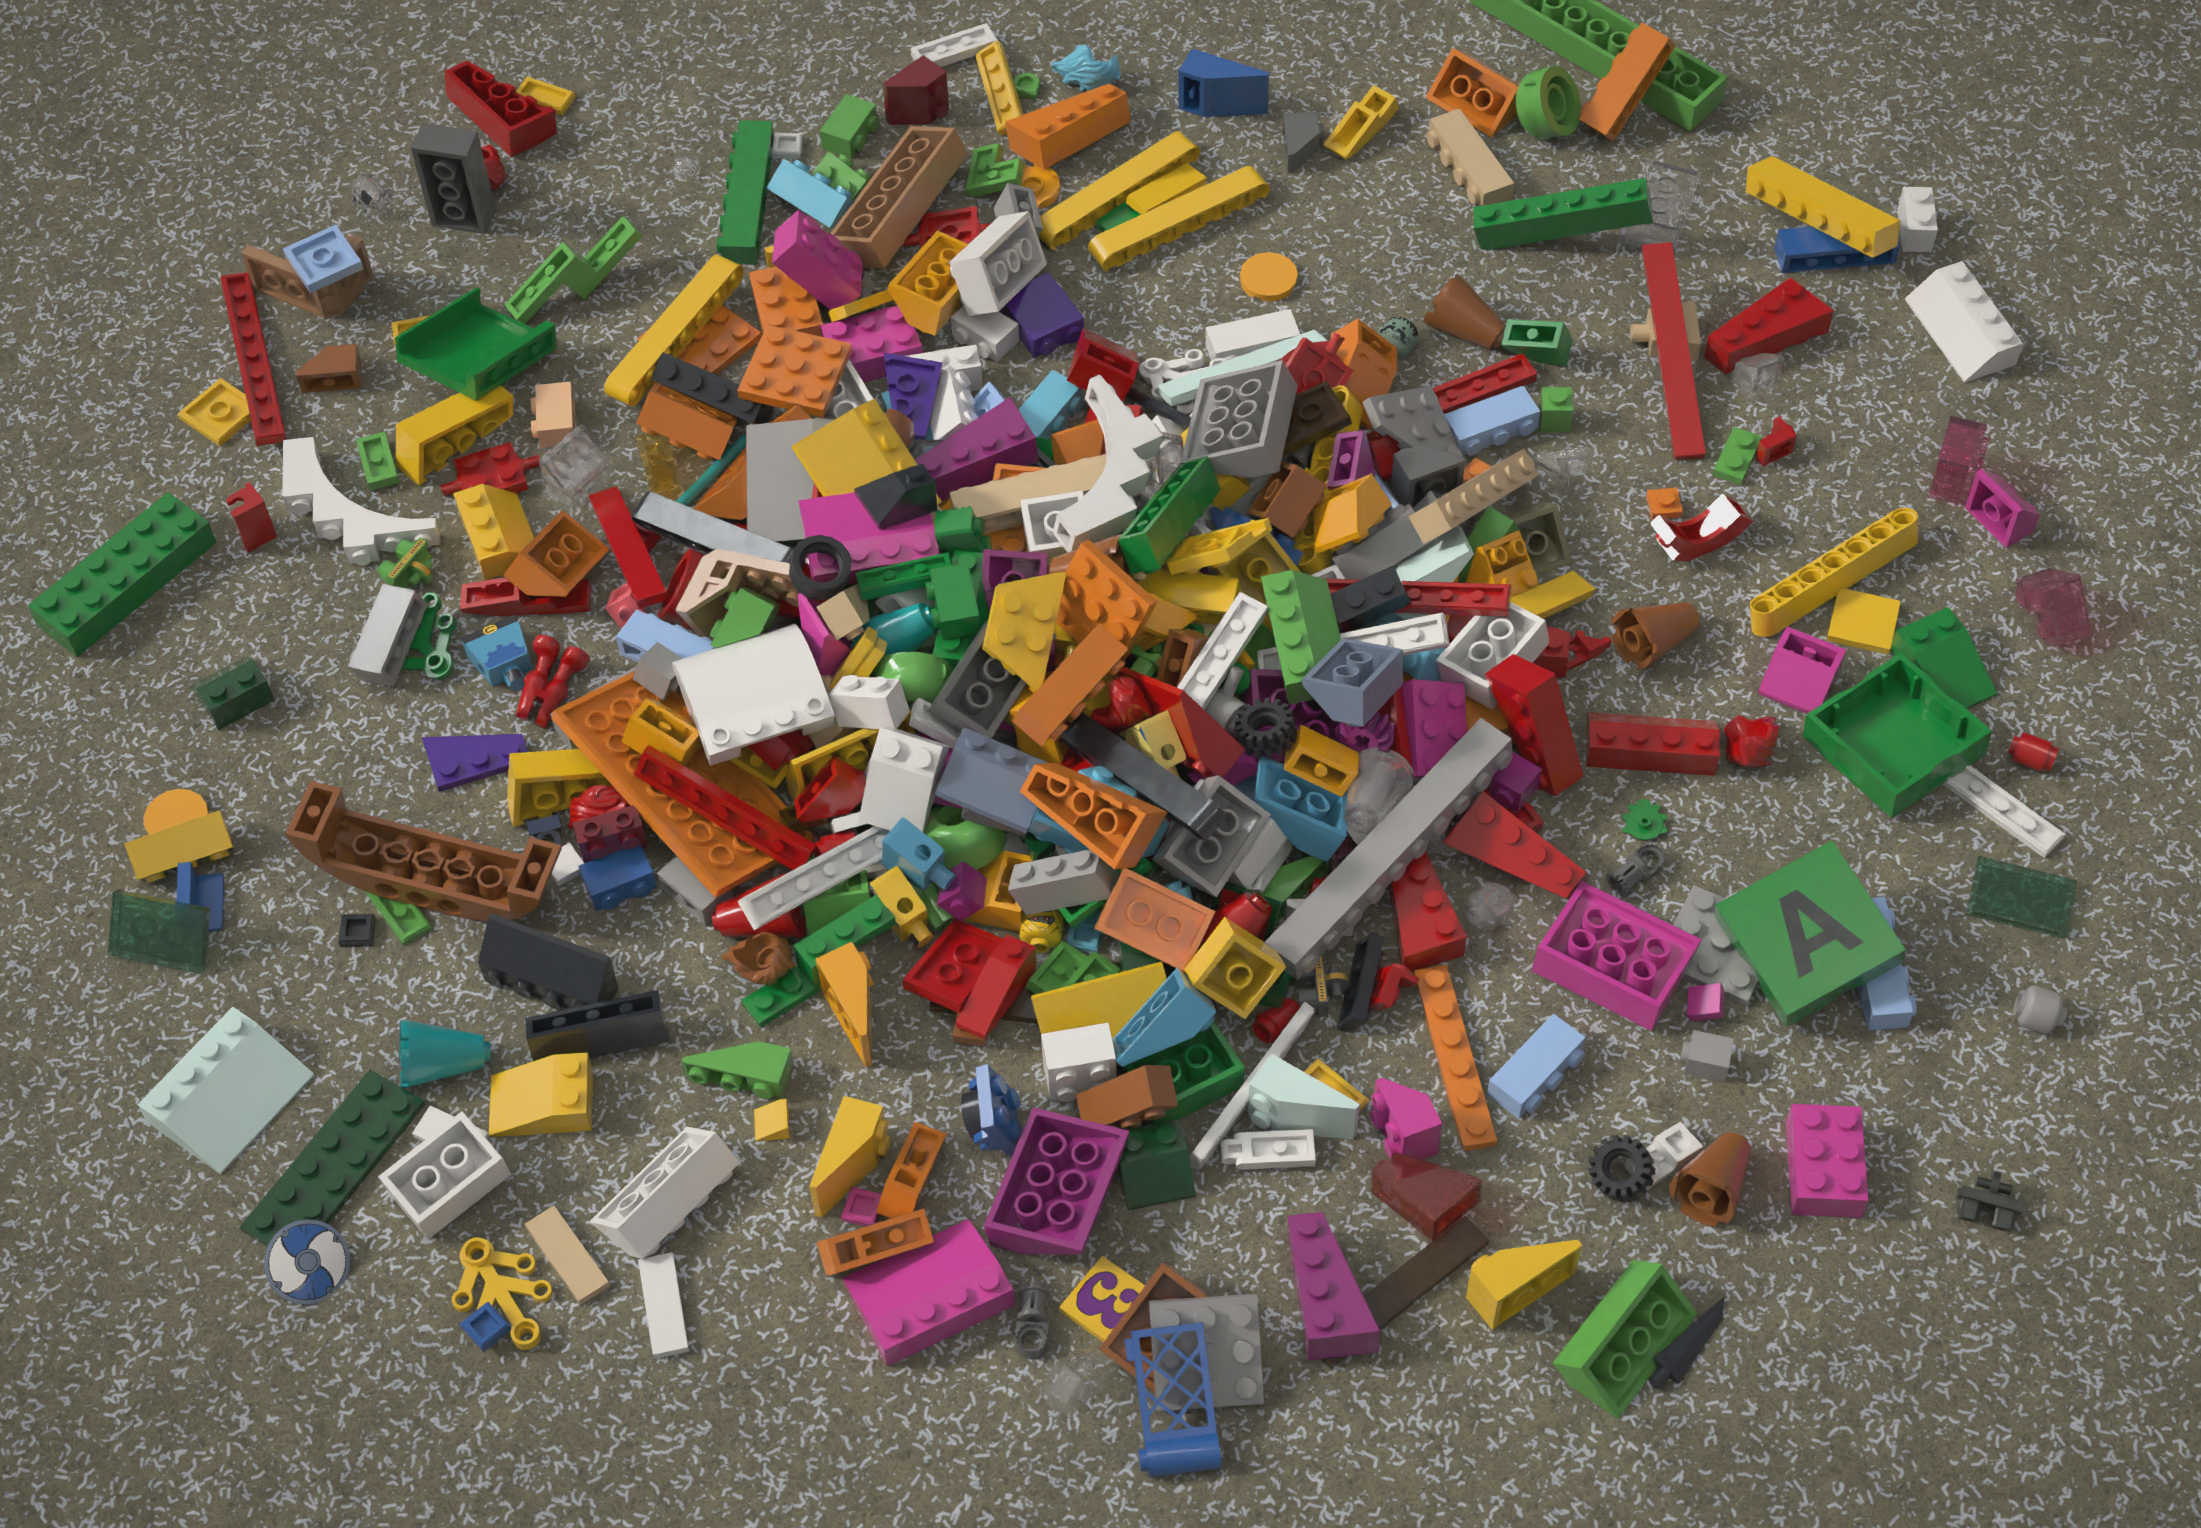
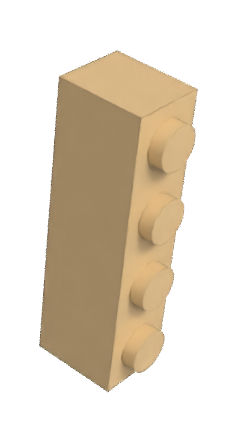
[1426,108,1514,206]

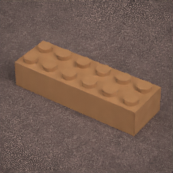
[831,126,968,268]

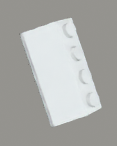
[1905,261,2023,383]
[590,1127,740,1259]

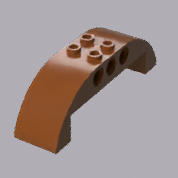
[286,780,562,921]

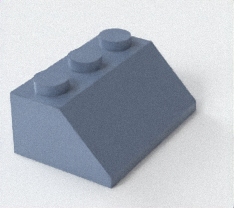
[1302,638,1403,727]
[934,727,1047,834]

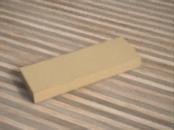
[524,1205,610,1305]

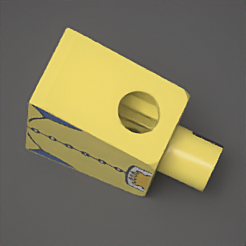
[1119,710,1186,780]

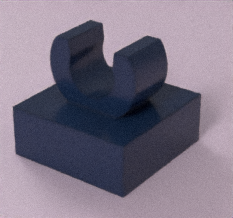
[526,815,562,844]

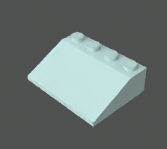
[138,1007,315,1175]

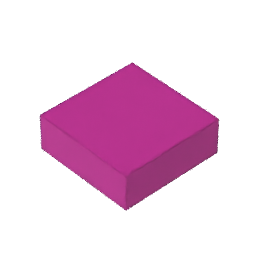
[1687,983,1724,1021]
[841,1187,882,1227]

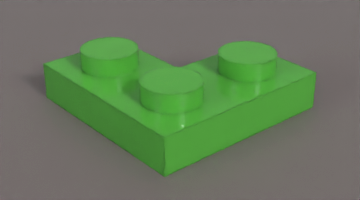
[966,143,1025,198]

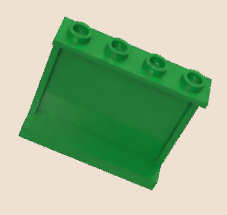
[395,287,557,401]

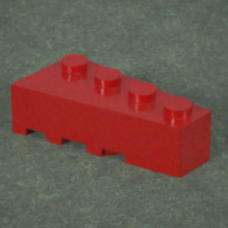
[1485,654,1584,797]
[1442,792,1591,900]

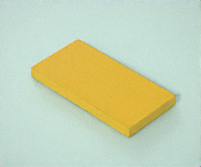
[1031,962,1167,1039]

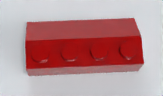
[1586,712,1720,776]

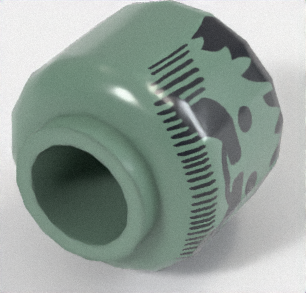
[1378,316,1420,359]

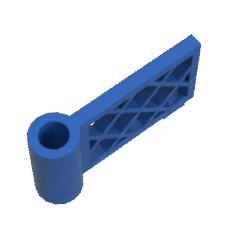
[1124,1322,1222,1478]

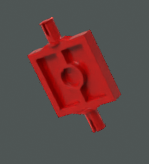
[902,206,991,248]
[1286,332,1354,395]
[440,442,542,497]

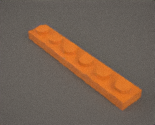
[1414,965,1497,1151]

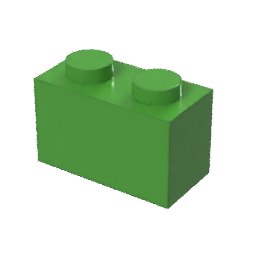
[820,94,879,159]

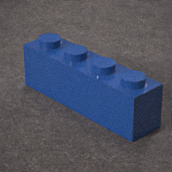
[1774,227,1900,273]

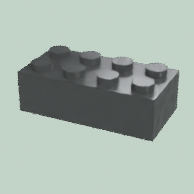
[411,123,496,234]
[927,616,1057,738]

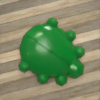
[1622,798,1668,840]

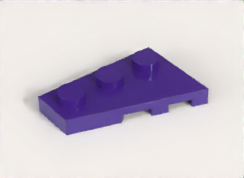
[884,352,943,443]
[422,734,528,792]

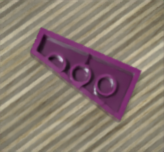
[915,397,1039,501]
[1287,1212,1380,1361]

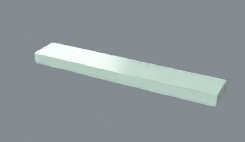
[1157,330,1328,407]

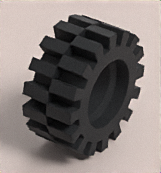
[1234,698,1297,759]
[1588,1135,1655,1202]

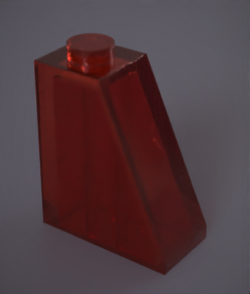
[1371,1152,1482,1241]

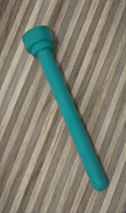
[675,435,746,506]

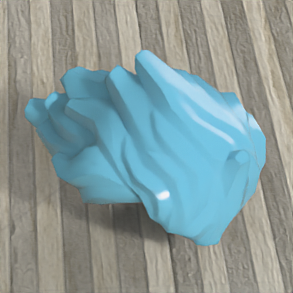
[1051,44,1121,91]

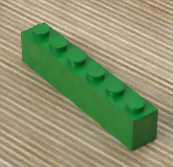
[716,120,774,265]
[1474,178,1653,250]
[1118,456,1221,574]

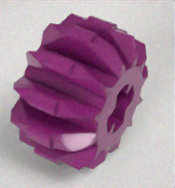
[1339,712,1395,761]

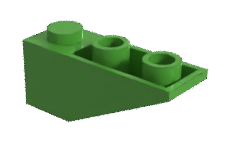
[681,1041,794,1099]

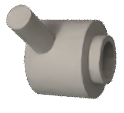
[1205,666,1246,739]

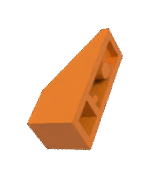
[876,1122,946,1219]
[816,1209,934,1276]

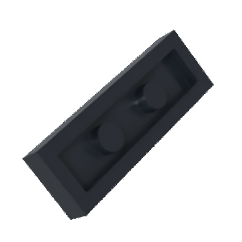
[1337,932,1384,1032]

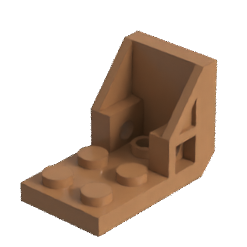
[241,235,374,319]
[675,548,820,641]

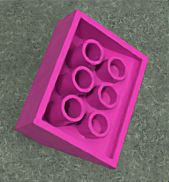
[798,492,939,585]
[1532,881,1702,1031]
[842,1219,1015,1366]

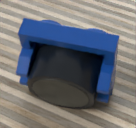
[961,1064,1023,1154]

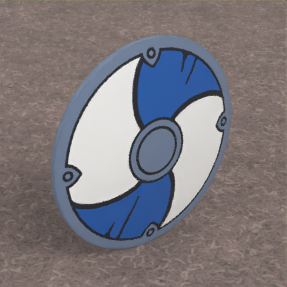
[264,1220,350,1304]

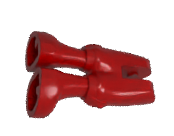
[515,634,590,729]

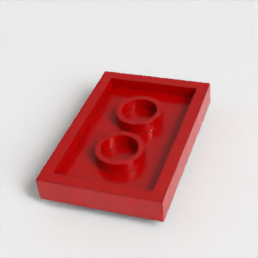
[903,918,1003,1013]

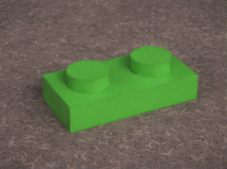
[1713,427,1762,485]
[356,432,399,491]

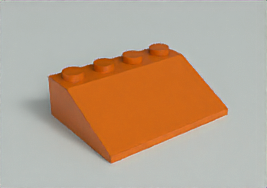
[693,404,812,520]

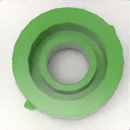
[1516,66,1581,141]
[873,652,953,710]
[924,804,1007,870]

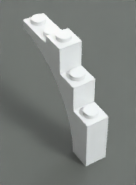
[1053,375,1163,552]
[283,437,440,565]

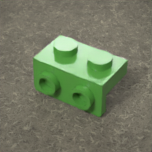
[811,151,872,201]

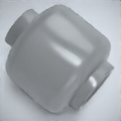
[2013,985,2067,1034]

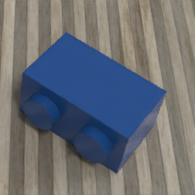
[578,844,657,911]

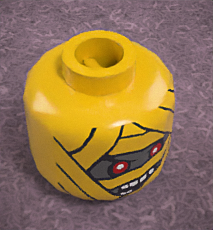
[1019,909,1064,953]

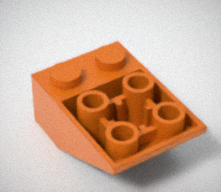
[1331,318,1397,430]

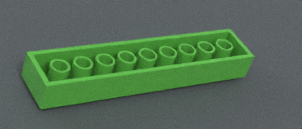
[1469,0,1728,131]

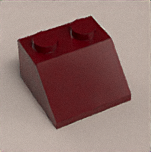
[882,55,950,125]

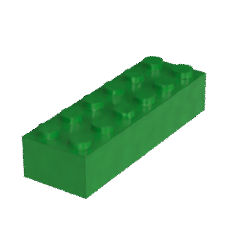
[27,492,217,657]

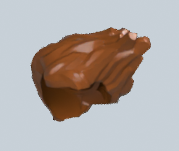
[722,932,795,986]

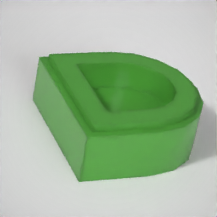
[1013,73,1040,100]

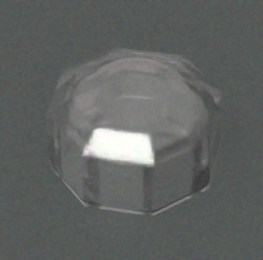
[672,154,701,181]

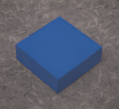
[460,1301,511,1353]

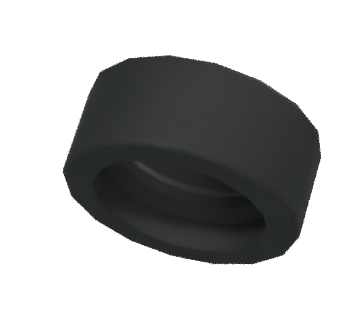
[789,535,852,600]

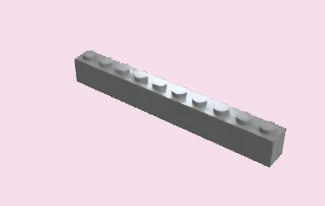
[1265,718,1513,980]

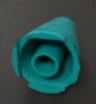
[850,602,938,675]
[399,1020,491,1088]

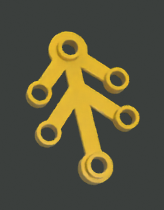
[452,1238,553,1350]

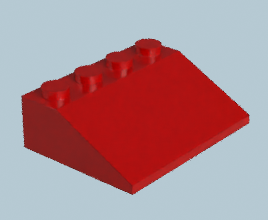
[1117,667,1245,778]

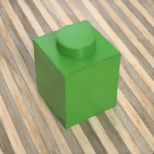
[1539,387,1573,432]

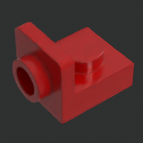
[1756,416,1797,467]
[1368,964,1419,1011]

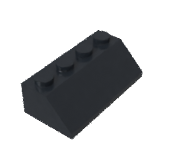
[478,913,619,1009]

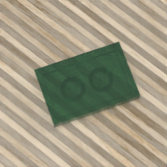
[1966,856,2077,939]
[108,890,210,974]

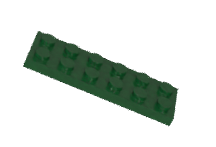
[240,1069,425,1246]

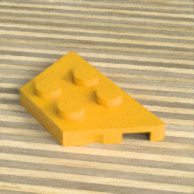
[1163,518,1272,575]
[982,572,1066,693]

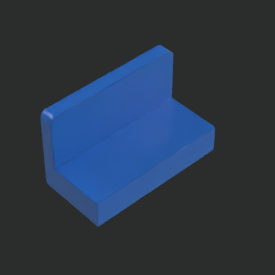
[176,862,224,934]

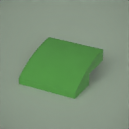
[1025,940,1121,994]

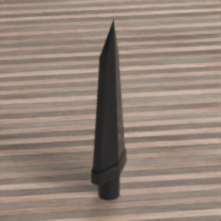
[1649,1296,1725,1389]

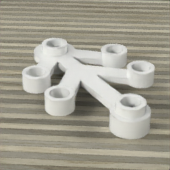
[1139,349,1226,414]

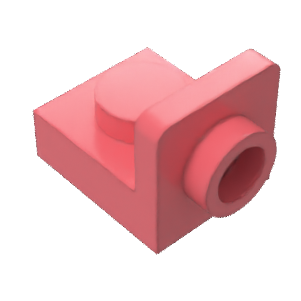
[605,583,648,629]

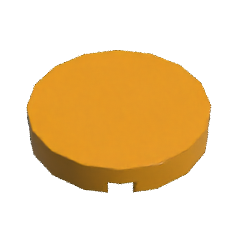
[1021,164,1061,209]
[1240,252,1298,302]
[143,789,209,835]

